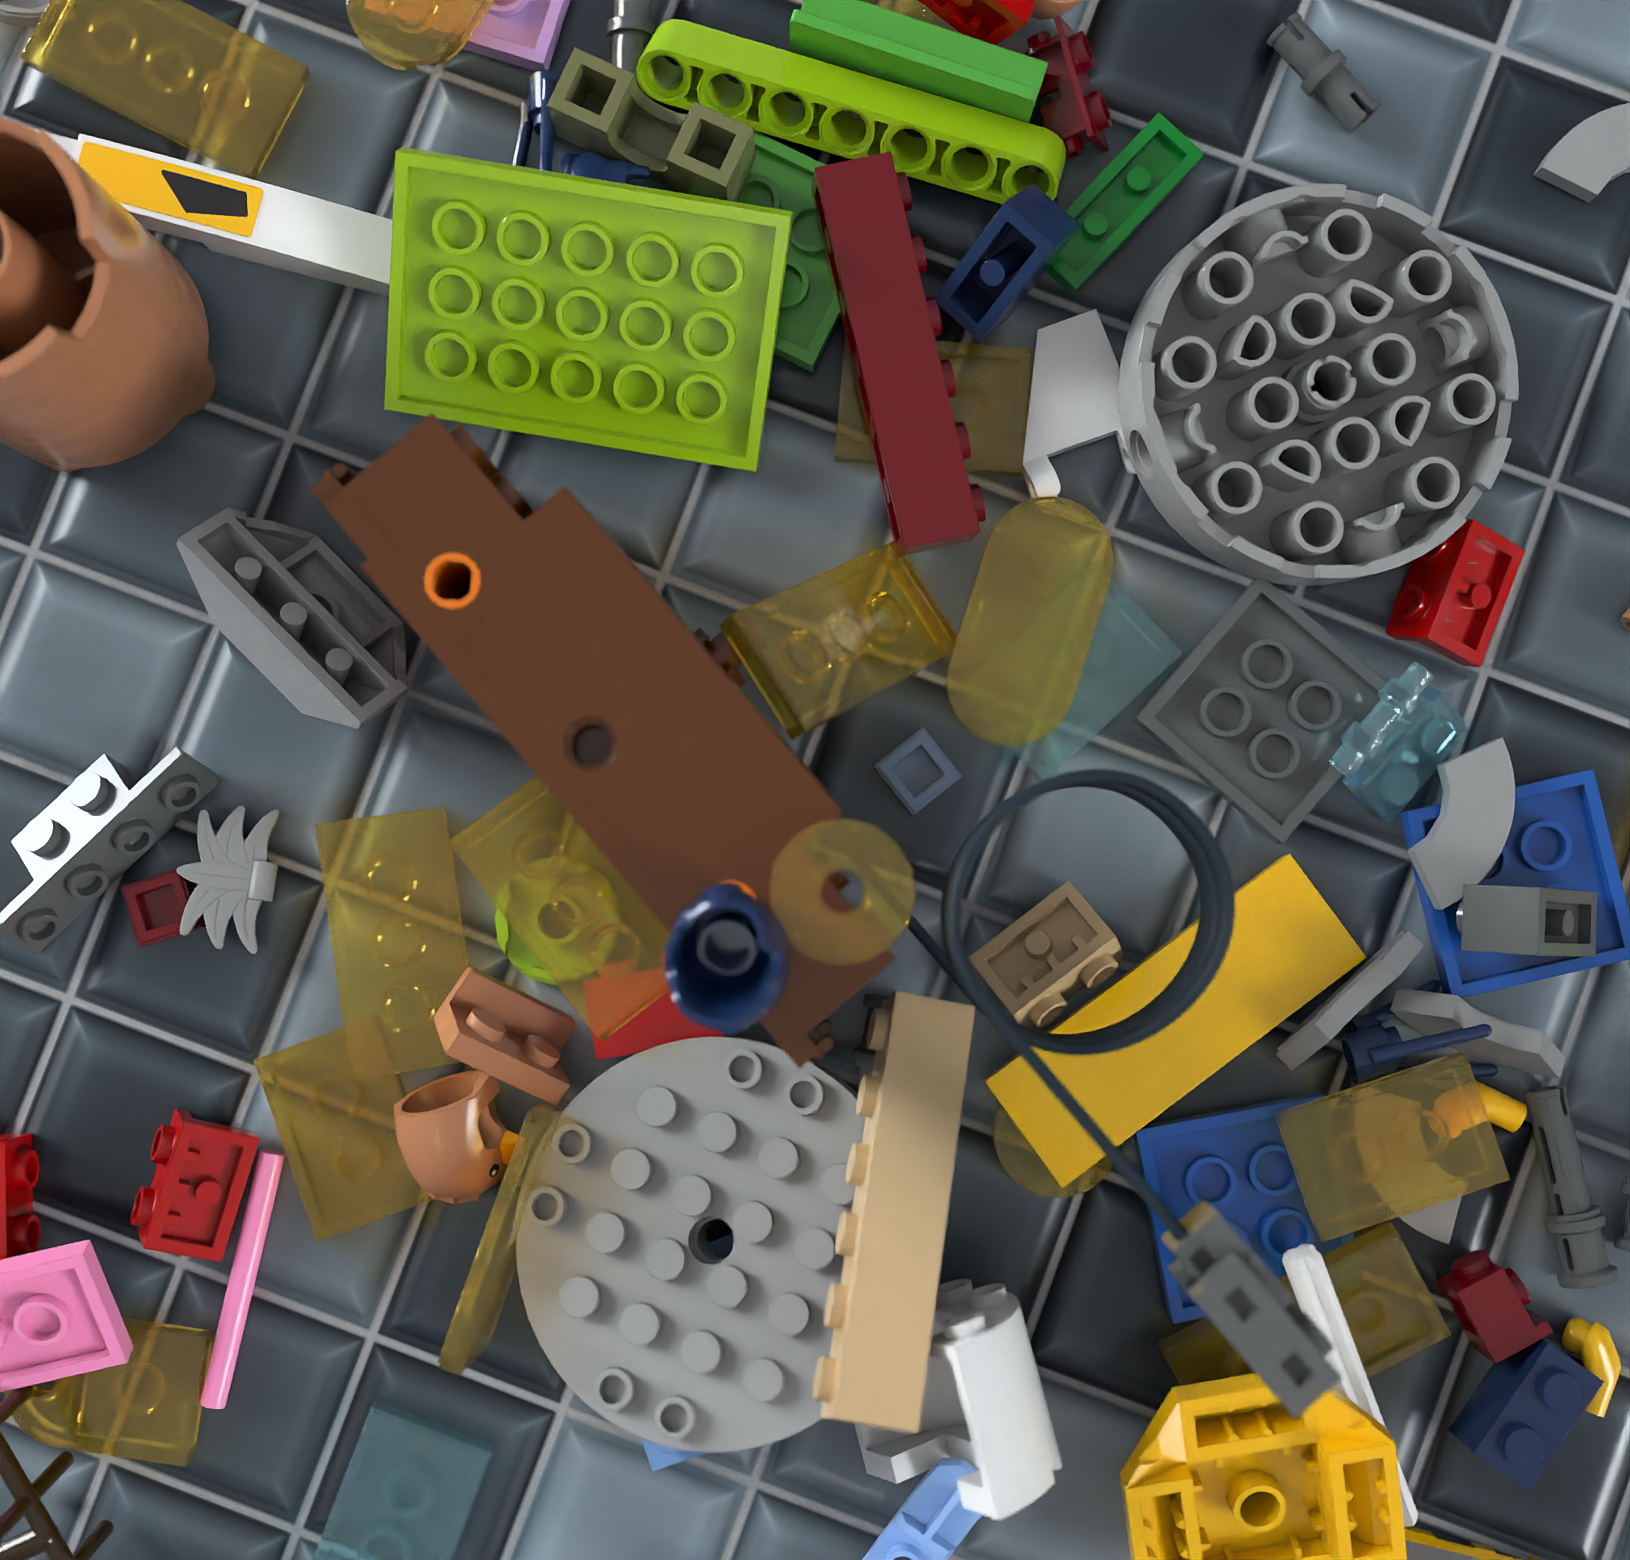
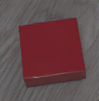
[120,868,206,947]

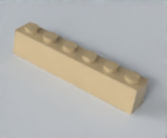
[813,991,976,1433]

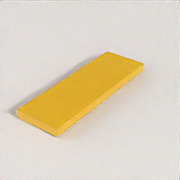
[982,854,1367,1188]

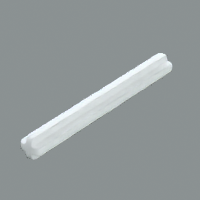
[1282,1243,1418,1527]

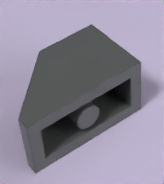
[1456,884,1597,957]

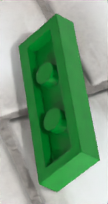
[1045,112,1205,297]

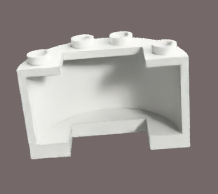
[854,1279,1062,1520]

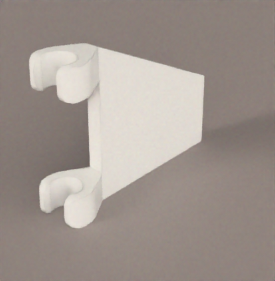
[1022,309,1136,508]

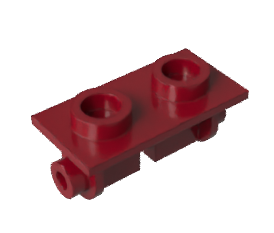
[1024,15,1112,161]

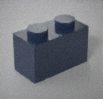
[935,183,1081,342]
[1448,1339,1604,1492]

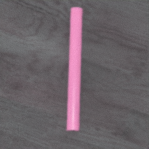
[200,1149,285,1409]

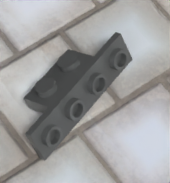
[0,746,221,955]

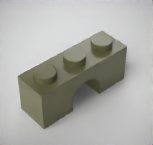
[547,47,756,202]

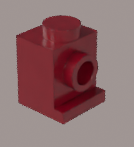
[1436,1250,1553,1364]

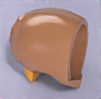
[393,1070,528,1204]

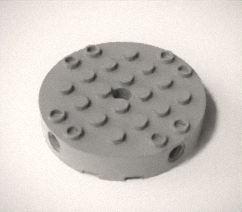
[1119,184,1519,586]
[516,1037,866,1453]

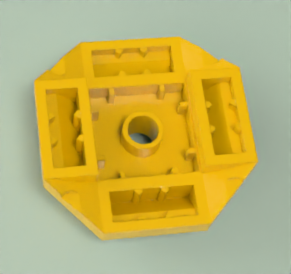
[1119,1373,1407,1560]

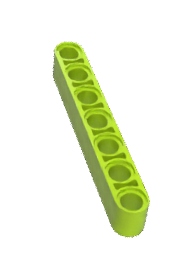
[636,19,1066,205]

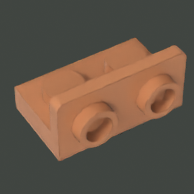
[433,967,576,1106]

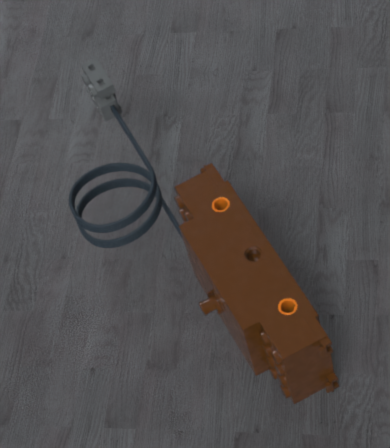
[310,413,1342,1419]

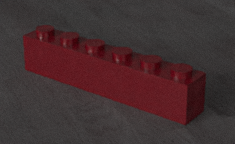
[811,152,986,557]

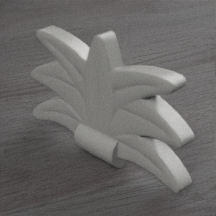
[177,805,280,955]

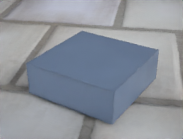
[873,727,962,816]

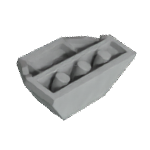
[176,507,408,729]

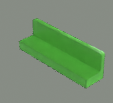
[789,0,1049,123]

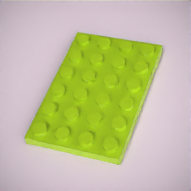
[384,147,793,472]

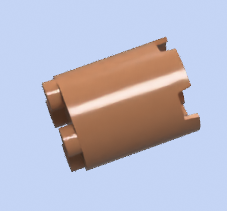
[0,117,216,472]

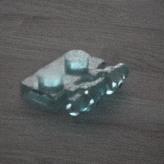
[1329,662,1470,825]

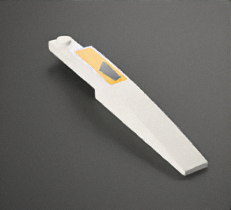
[34,129,392,296]

